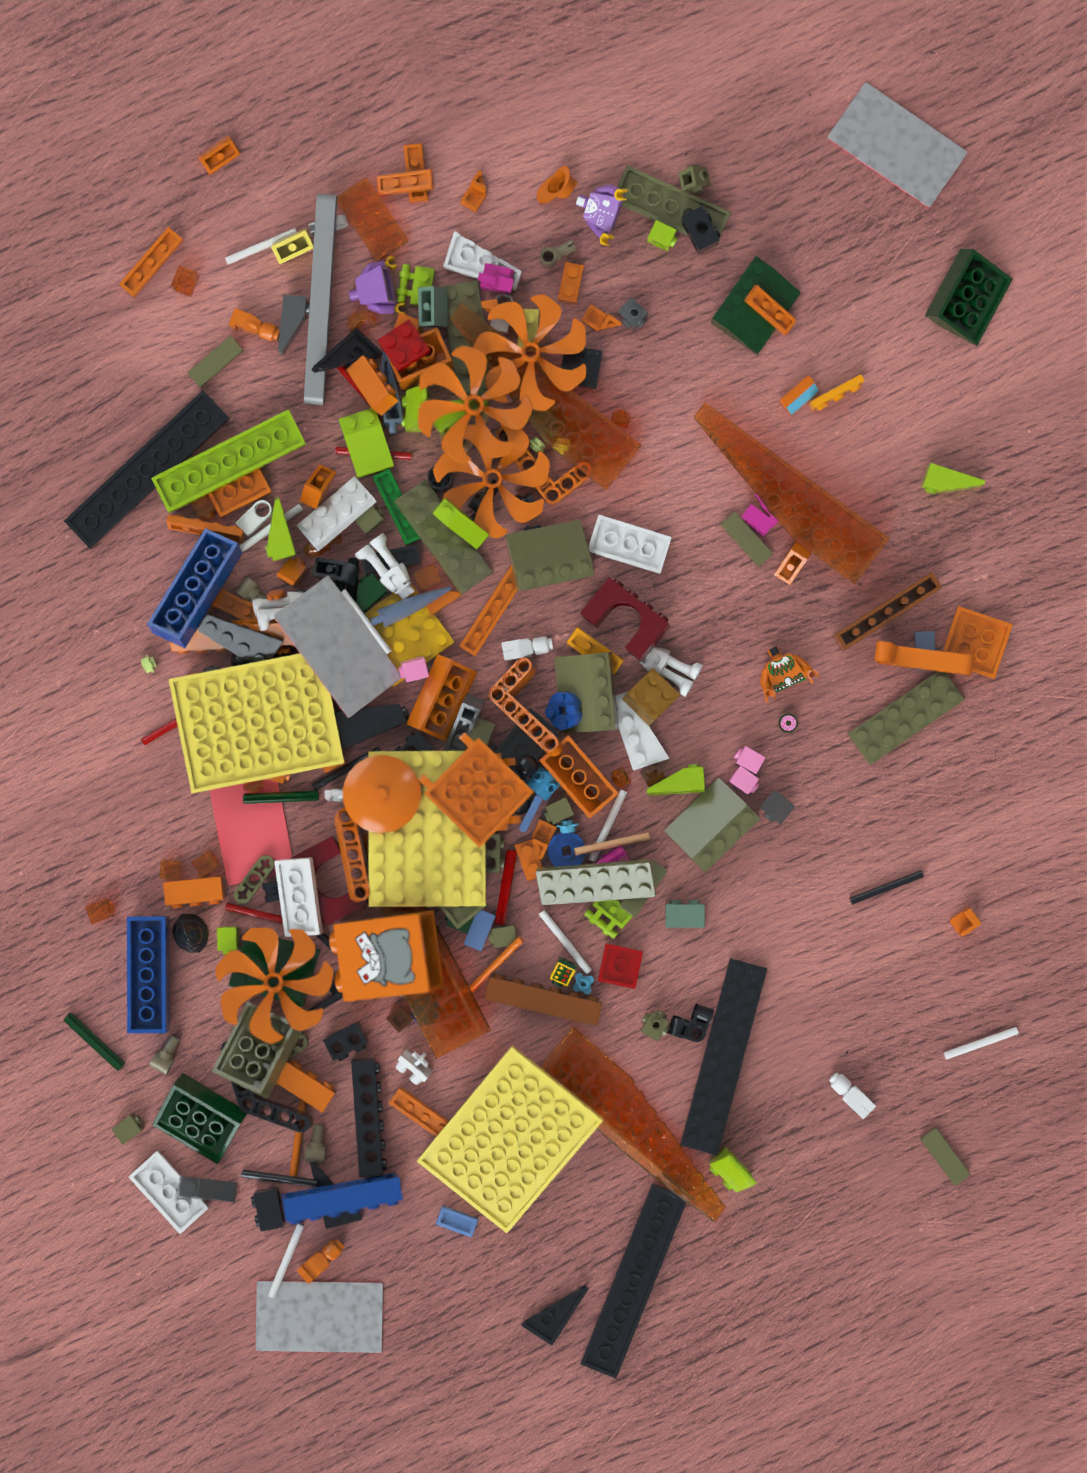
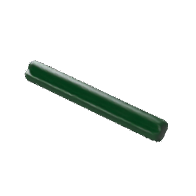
[243,791,319,804]
[64,1013,125,1071]

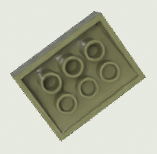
[505,520,594,591]
[554,652,618,733]
[664,777,760,872]
[212,1001,302,1099]

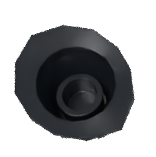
[172,913,209,953]

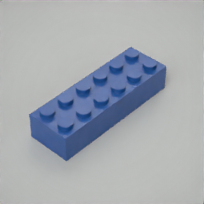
[147,528,243,648]
[127,915,170,1033]
[281,1172,403,1225]

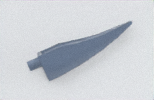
[381,351,403,434]
[370,586,451,628]

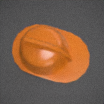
[536,166,578,204]

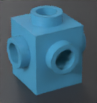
[527,766,560,801]

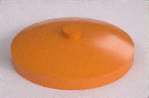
[343,755,421,833]

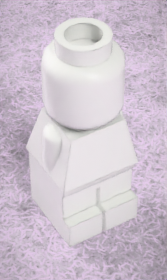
[502,636,553,662]
[829,1072,876,1119]

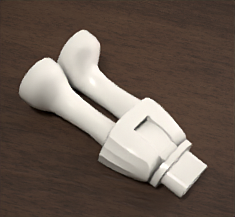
[355,533,414,600]
[252,592,304,631]
[634,647,703,697]

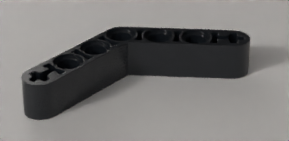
[221,1041,313,1133]

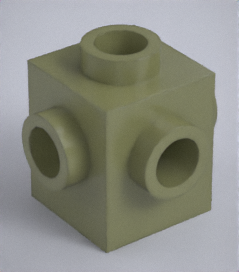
[678,164,711,194]
[640,1010,670,1041]

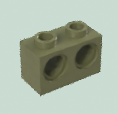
[485,834,504,873]

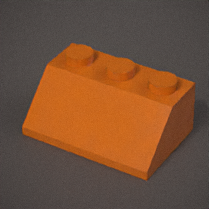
[388,327,454,390]

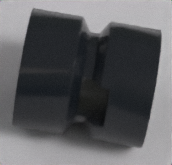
[428,466,454,493]

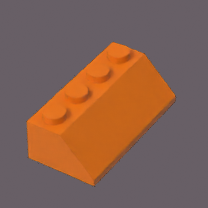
[406,654,477,742]
[539,735,619,819]

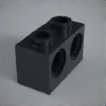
[323,1021,369,1062]

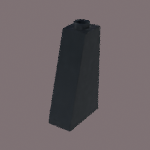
[335,704,409,750]

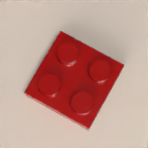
[377,320,430,373]
[598,943,643,989]

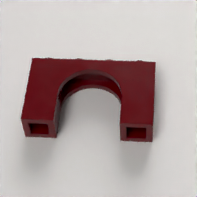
[580,577,670,662]
[291,836,369,926]

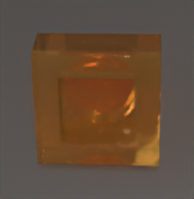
[159,859,181,880]

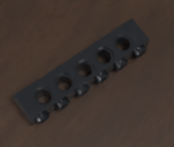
[351,1057,387,1177]

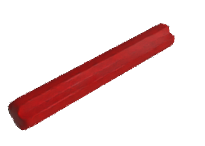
[495,850,517,926]

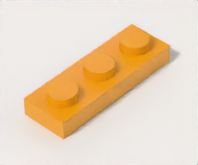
[809,374,865,411]
[566,627,624,674]

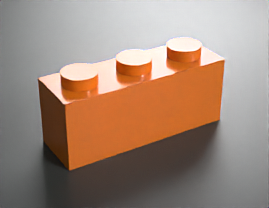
[346,355,399,416]
[163,876,226,909]
[276,1060,337,1113]

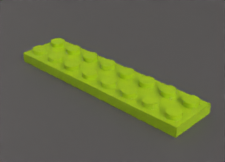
[151,409,307,513]

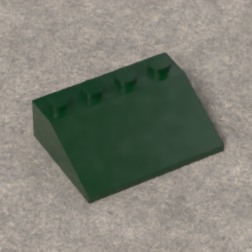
[925,249,1013,346]
[711,256,801,355]
[228,929,321,1007]
[152,1073,247,1164]

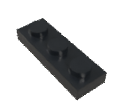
[362,544,421,575]

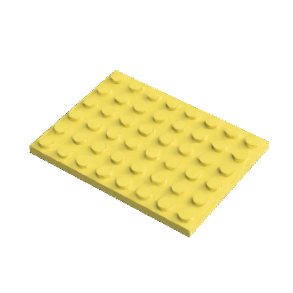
[169,654,344,793]
[368,751,486,907]
[417,1045,604,1233]

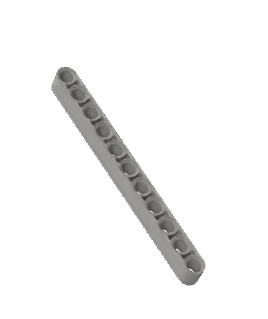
[304,193,337,405]

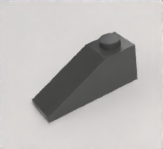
[278,295,310,356]
[444,693,485,751]
[177,1176,237,1202]

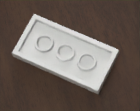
[296,476,377,551]
[588,515,672,574]
[274,857,323,937]
[129,1150,209,1234]

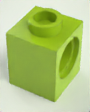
[647,220,678,252]
[217,926,239,954]

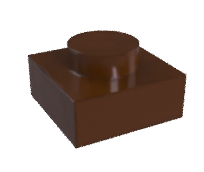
[640,763,665,787]
[386,1005,413,1033]

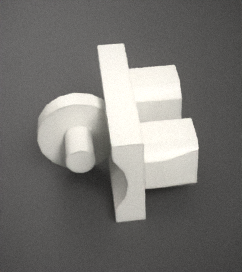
[396,1049,432,1085]

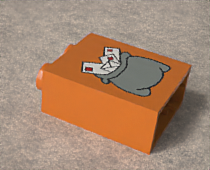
[329,910,444,1002]

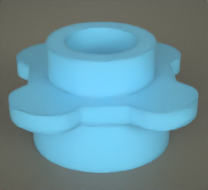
[556,819,578,833]
[573,973,594,994]

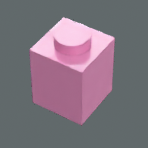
[398,656,429,682]
[734,746,766,774]
[728,766,759,795]

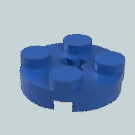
[545,691,582,730]
[548,832,586,867]

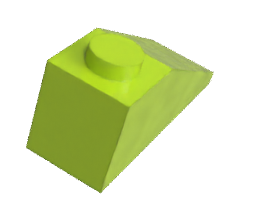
[921,463,985,494]
[432,497,489,549]
[647,764,705,796]

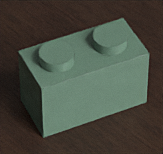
[418,286,448,328]
[665,900,705,928]

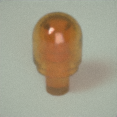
[304,542,331,557]

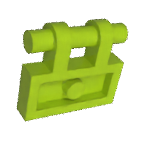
[396,264,435,306]
[584,900,632,939]

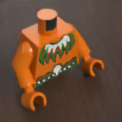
[760,646,820,702]

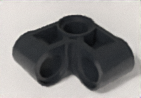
[667,1004,714,1042]

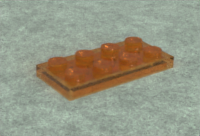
[337,177,409,262]

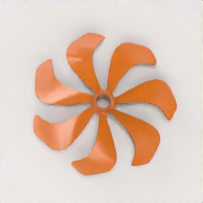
[473,294,586,411]
[418,346,533,464]
[433,424,550,539]
[215,928,334,1044]

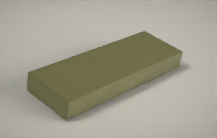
[188,336,243,388]
[720,511,773,567]
[619,860,668,918]
[920,1127,971,1186]

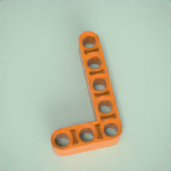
[496,427,591,506]
[874,641,974,675]
[488,658,563,756]
[334,808,370,903]

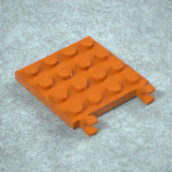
[418,732,534,848]

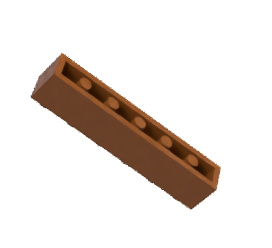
[832,572,942,652]
[484,973,602,1026]

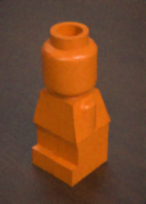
[228,308,280,341]
[296,1238,345,1285]

